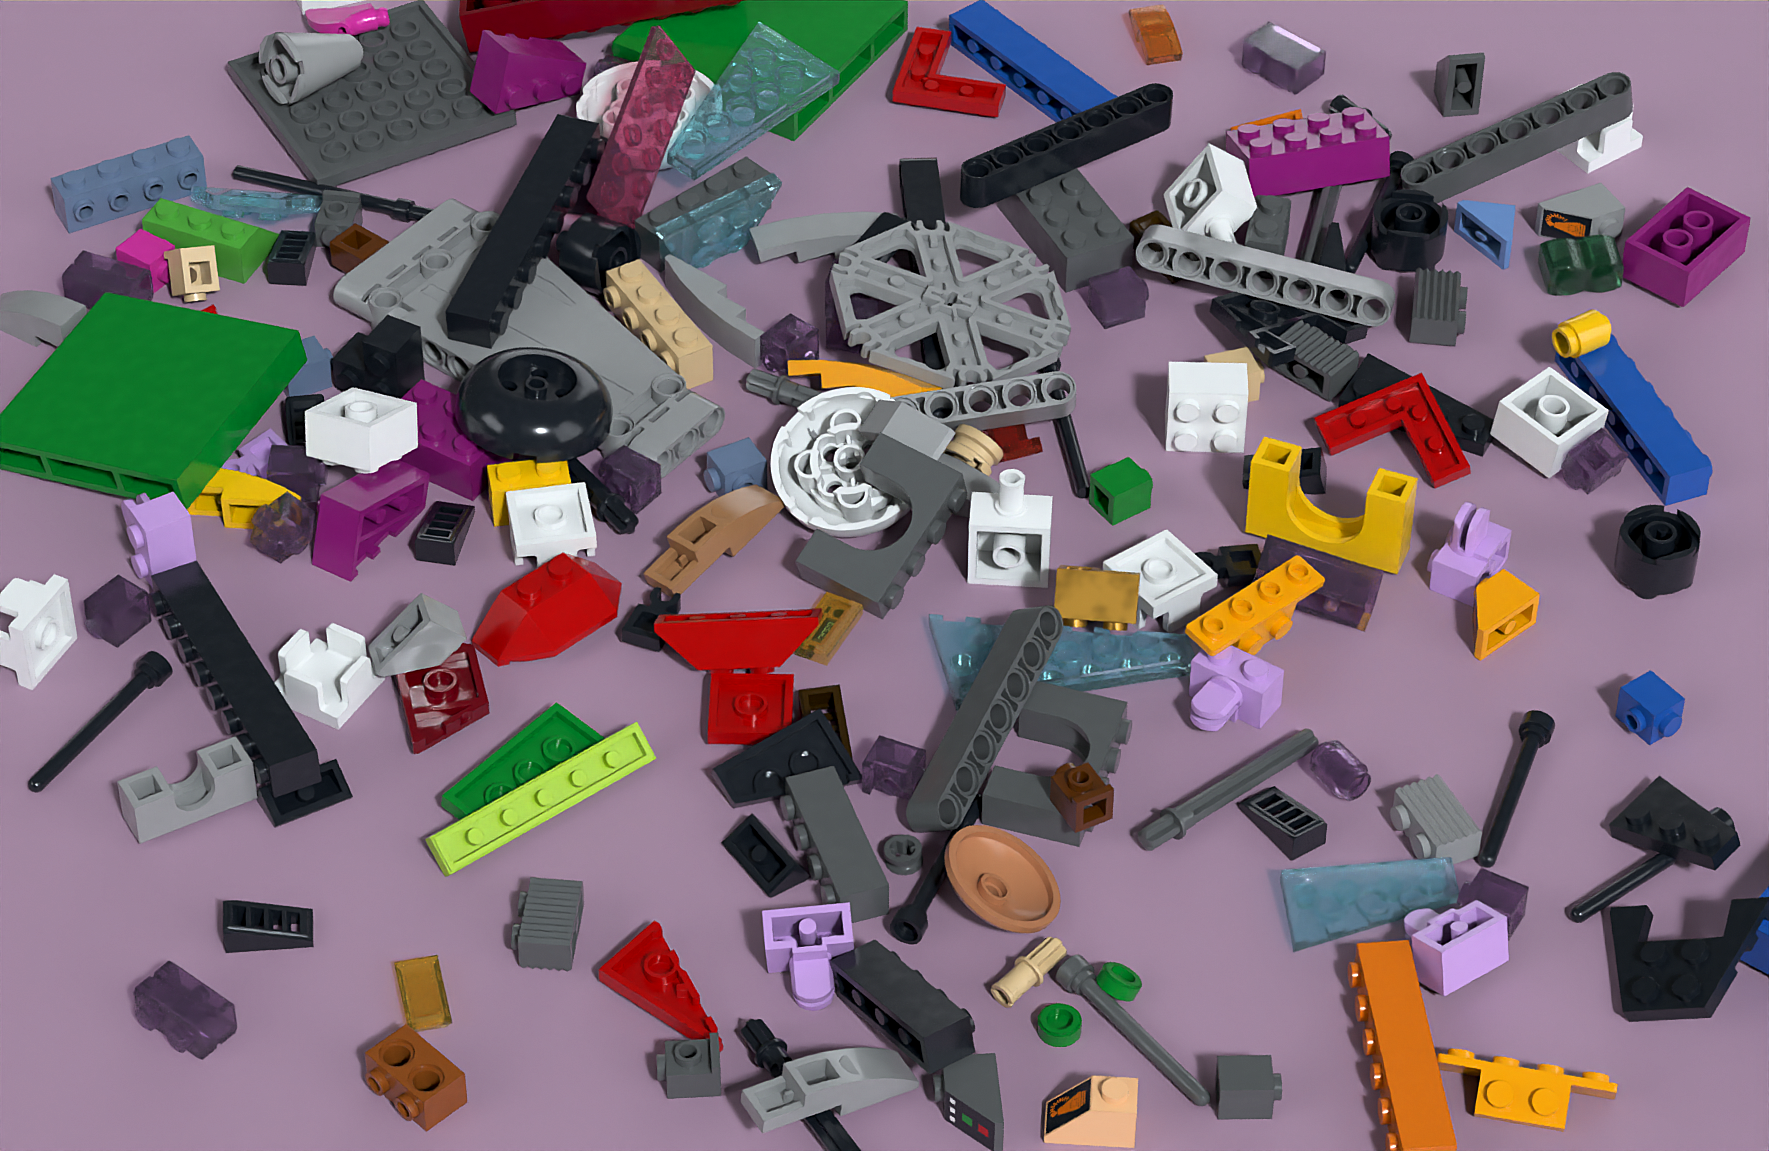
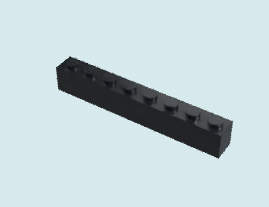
[445,114,605,349]
[148,560,322,798]

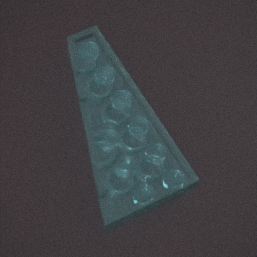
[667,21,840,181]
[929,614,1195,711]

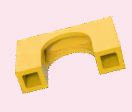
[1245,436,1418,574]

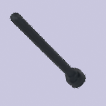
[1345,151,1414,274]
[28,651,173,793]
[1479,710,1555,868]
[890,793,982,945]
[1570,807,1735,923]

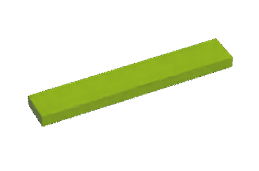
[425,722,657,877]

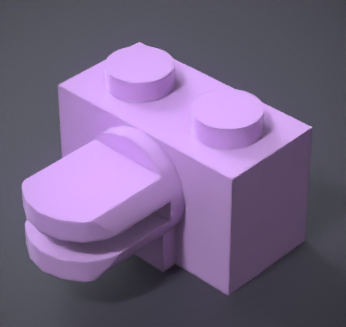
[121,492,196,589]
[1427,501,1512,607]
[1189,645,1284,731]
[1404,900,1509,996]
[762,902,854,1011]

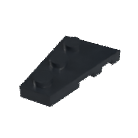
[1609,776,1741,871]

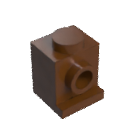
[330,223,389,273]
[1050,762,1114,833]

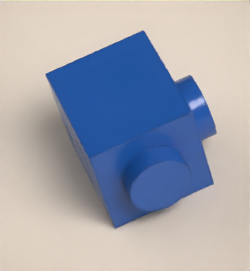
[1615,670,1685,745]

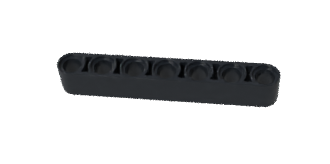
[960,83,1173,208]

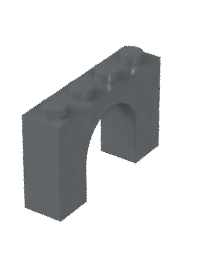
[796,432,967,620]
[982,681,1132,847]

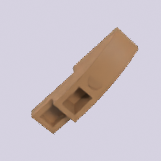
[643,485,785,598]

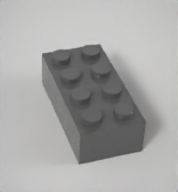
[997,168,1134,293]

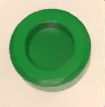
[1096,962,1142,1002]
[1037,1003,1082,1047]

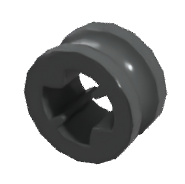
[884,834,923,876]

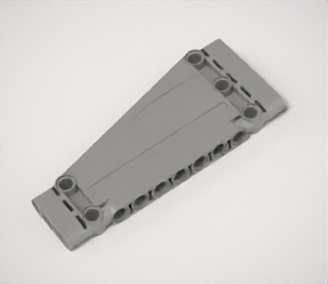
[333,199,725,480]

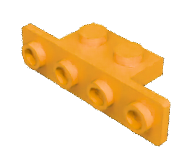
[1185,555,1325,656]
[1437,1048,1618,1132]

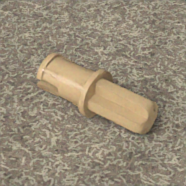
[991,937,1067,1008]

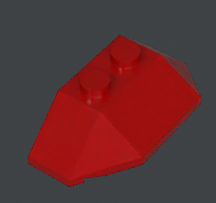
[471,552,622,667]
[654,608,823,675]

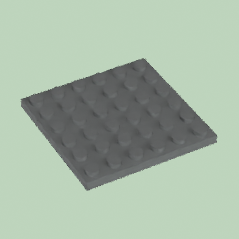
[228,0,517,187]

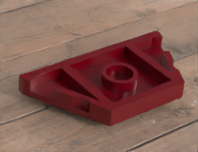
[395,643,490,754]

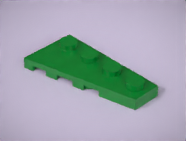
[441,702,605,820]

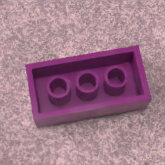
[1226,107,1390,197]

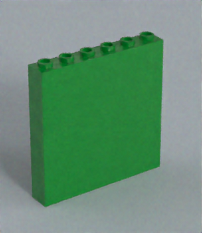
[611,0,908,141]
[0,292,307,510]

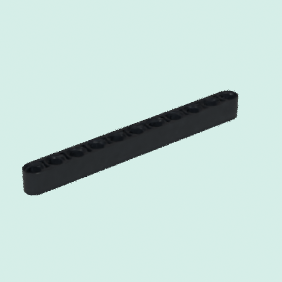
[899,157,968,418]

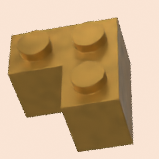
[1054,565,1140,631]

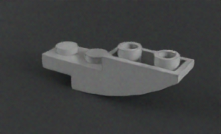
[741,1047,919,1134]

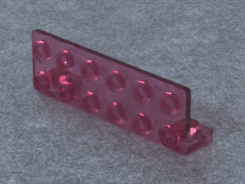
[587,25,696,229]

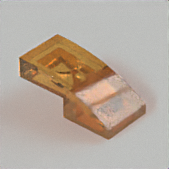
[1128,4,1183,65]

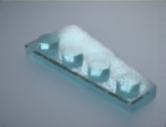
[1280,857,1459,952]

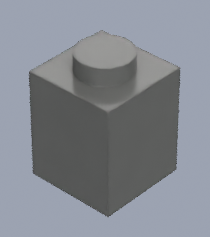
[1215,1055,1282,1120]

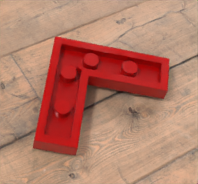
[893,27,1006,117]
[1314,373,1471,488]

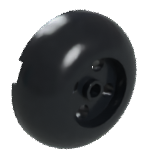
[455,347,613,463]

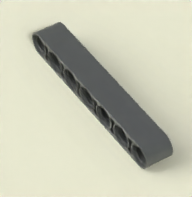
[1400,72,1633,203]
[906,605,1063,833]

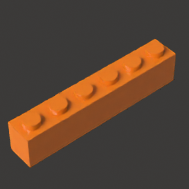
[1348,940,1457,1151]

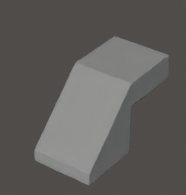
[859,400,955,461]

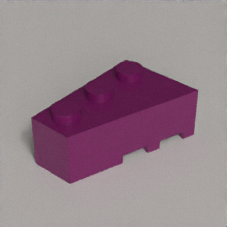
[470,30,587,114]
[312,460,430,582]

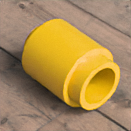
[1552,309,1612,358]

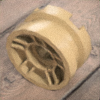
[943,424,1004,476]

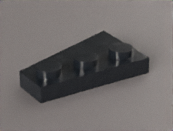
[711,708,864,808]

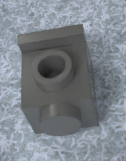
[314,190,363,248]
[656,1033,721,1099]

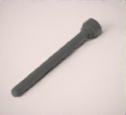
[1056,954,1211,1106]

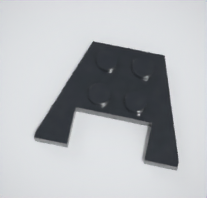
[1209,292,1369,368]
[1610,897,1769,1022]

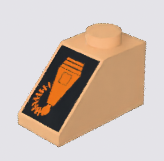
[1044,1076,1138,1148]

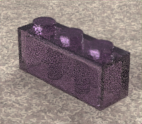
[1252,534,1384,632]

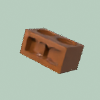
[365,1024,467,1132]

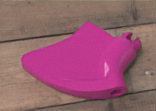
[305,3,390,36]

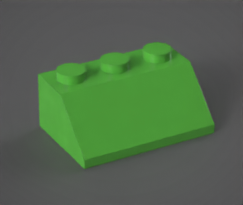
[142,198,279,284]

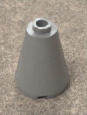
[259,32,363,104]

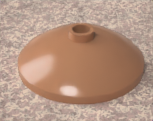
[944,825,1061,933]

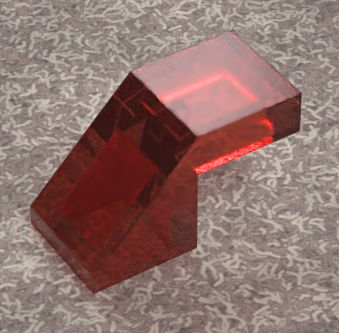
[980,424,1043,463]

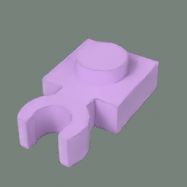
[221,428,295,479]

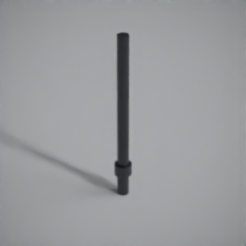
[233,165,434,222]
[1039,358,1090,499]

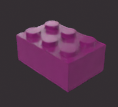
[1620,187,1751,307]
[399,379,519,501]

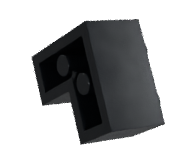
[332,315,425,399]

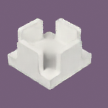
[1557,84,1643,174]
[506,482,597,568]
[1103,529,1218,633]
[0,574,78,690]
[274,623,385,730]

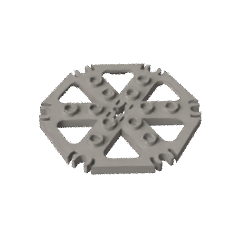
[829,220,1071,389]

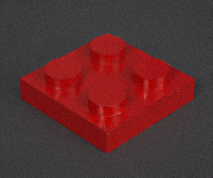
[708,673,794,745]

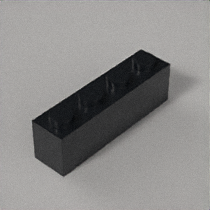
[830,940,975,1074]

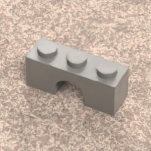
[117,736,257,844]

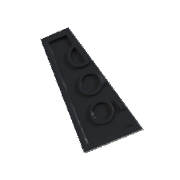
[1338,353,1494,457]

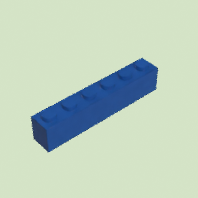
[949,0,1118,122]
[1555,334,1713,506]

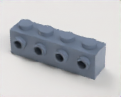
[50,135,207,234]

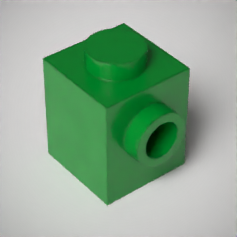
[1089,457,1153,526]

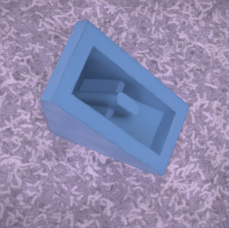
[1454,200,1516,270]

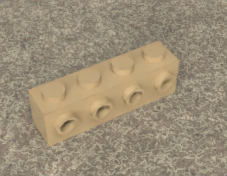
[603,259,713,389]

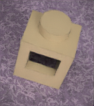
[164,245,220,303]

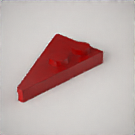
[599,920,724,1052]

